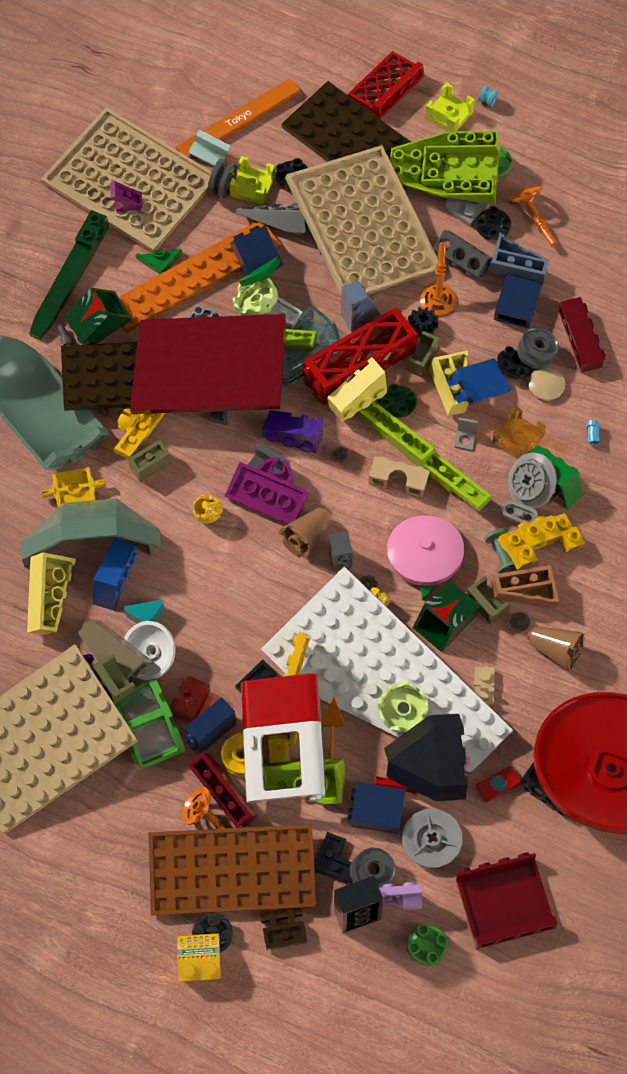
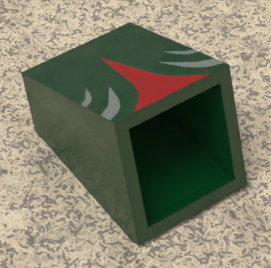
[65,287,132,345]
[412,582,481,652]

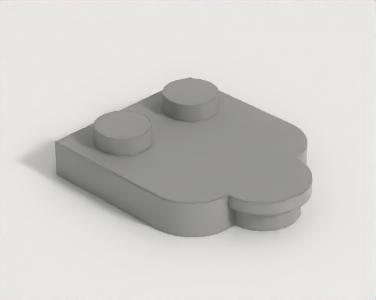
[444,197,490,227]

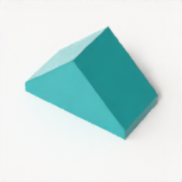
[124,600,165,624]

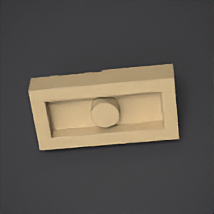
[474,667,494,707]

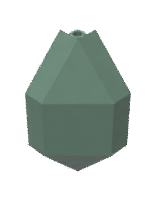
[21,498,161,567]

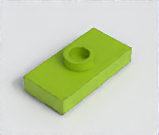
[285,329,318,350]

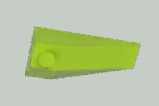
[263,758,346,804]

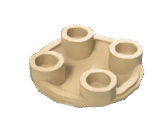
[528,367,566,403]

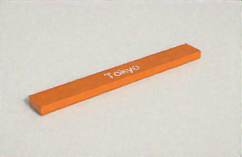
[176,78,300,159]

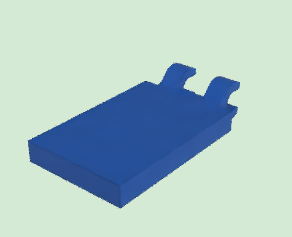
[446,358,511,405]

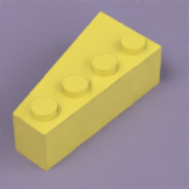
[27,553,76,635]

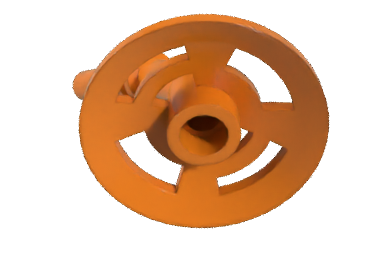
[508,186,557,247]
[420,242,456,316]
[182,787,229,829]

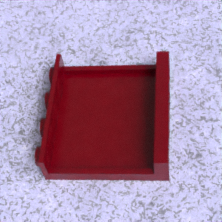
[455,852,557,950]

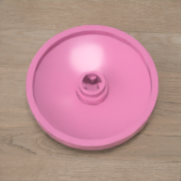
[387,515,464,586]

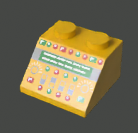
[177,933,221,982]

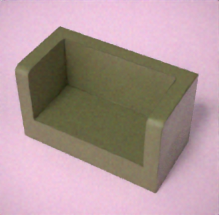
[406,331,439,378]
[128,440,171,482]
[466,576,510,624]
[93,654,135,704]

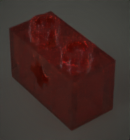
[170,675,211,724]

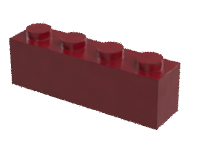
[558,297,605,373]
[188,752,258,828]

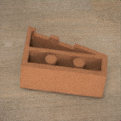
[491,565,559,608]

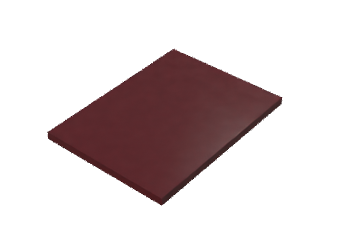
[130,314,286,414]

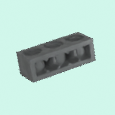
[433,230,492,278]

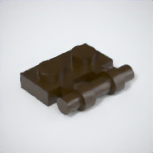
[260,908,307,951]

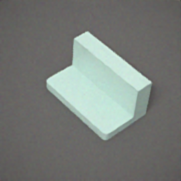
[189,130,231,167]

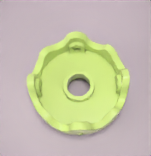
[233,278,278,316]
[378,682,429,733]

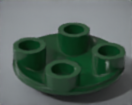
[380,384,417,418]

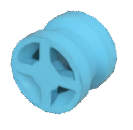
[478,86,498,107]

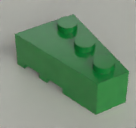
[527,445,583,509]

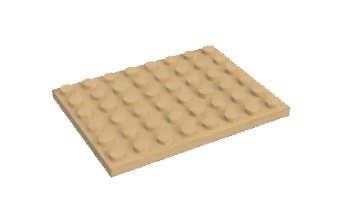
[41,107,212,252]
[285,145,438,294]
[0,644,138,834]

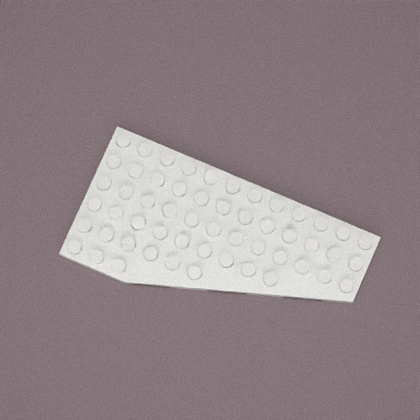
[261,567,513,773]

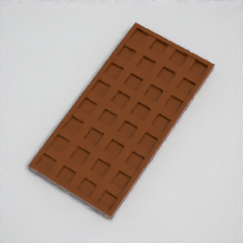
[148,824,316,916]

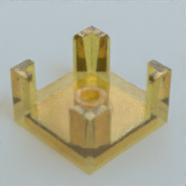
[492,406,546,459]

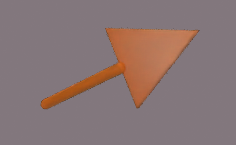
[321,697,346,758]

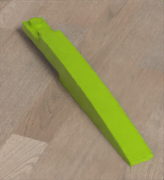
[357,401,491,511]

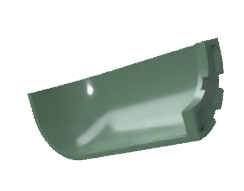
[0,335,111,470]

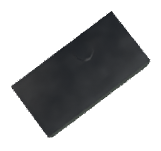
[334,876,383,934]

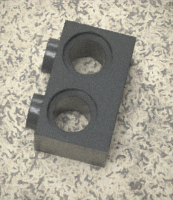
[329,531,353,571]

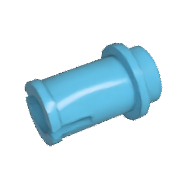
[586,420,601,445]

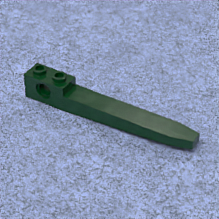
[30,210,110,340]

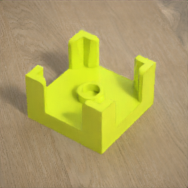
[425,82,475,132]
[230,156,275,205]

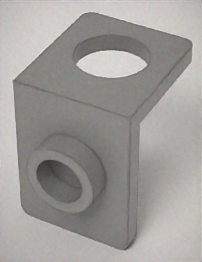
[454,417,478,451]

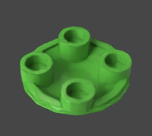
[406,924,448,966]

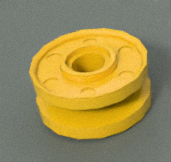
[221,732,264,778]

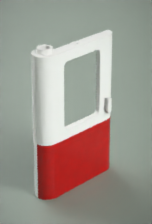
[241,674,325,803]

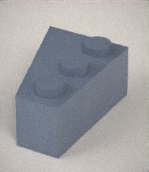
[490,233,549,286]
[341,280,381,332]

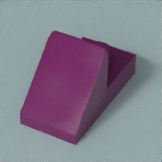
[110,181,143,211]

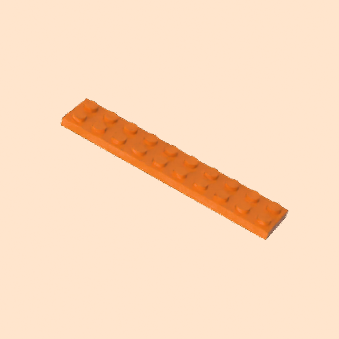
[119,221,281,333]

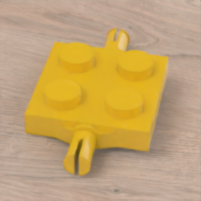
[41,467,106,508]

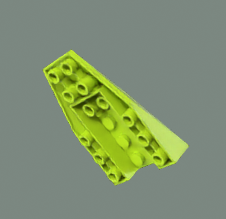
[390,131,501,205]

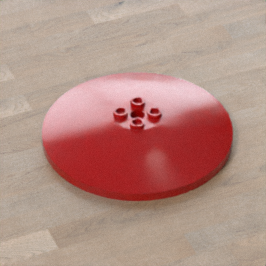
[533,692,627,834]

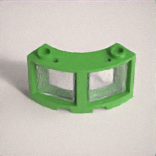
[115,678,186,769]

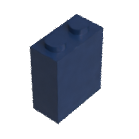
[230,225,284,276]
[494,274,542,329]
[185,697,236,754]
[348,782,405,834]

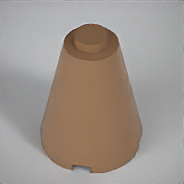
[279,508,331,558]
[527,626,585,670]

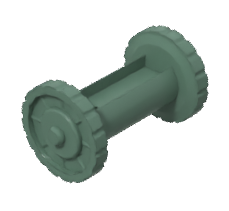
[484,528,520,574]

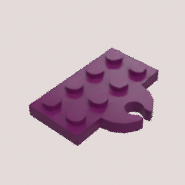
[225,457,309,524]

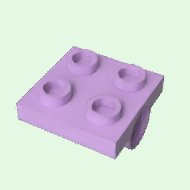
[379,882,422,911]

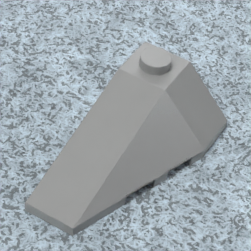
[236,203,309,235]

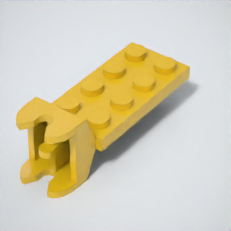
[283,632,311,745]

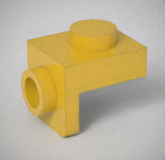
[268,733,290,765]

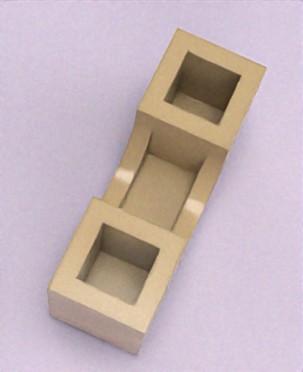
[368,456,430,498]

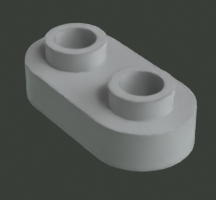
[501,500,538,525]

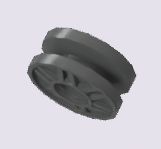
[208,158,238,199]
[517,328,559,369]
[350,847,396,888]

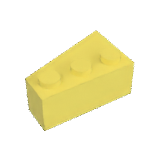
[429,351,469,416]
[328,357,388,422]

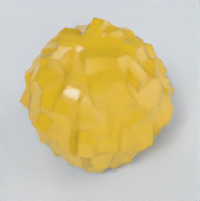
[193,494,223,524]

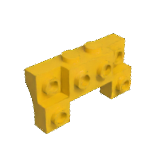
[497,513,585,570]

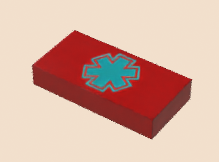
[476,765,521,803]

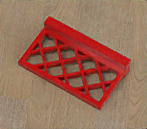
[348,51,425,119]

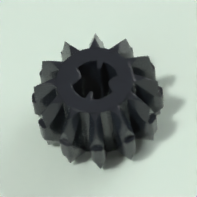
[408,306,439,338]

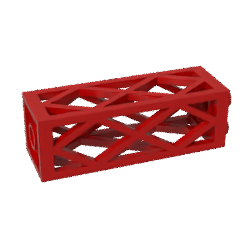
[303,307,417,406]

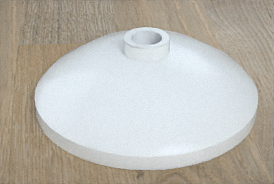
[124,621,175,680]

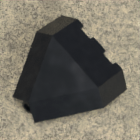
[384,714,468,801]

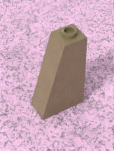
[78,620,153,683]

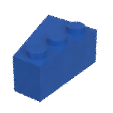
[93,538,138,611]

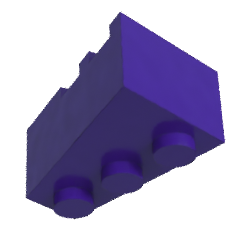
[263,410,323,454]

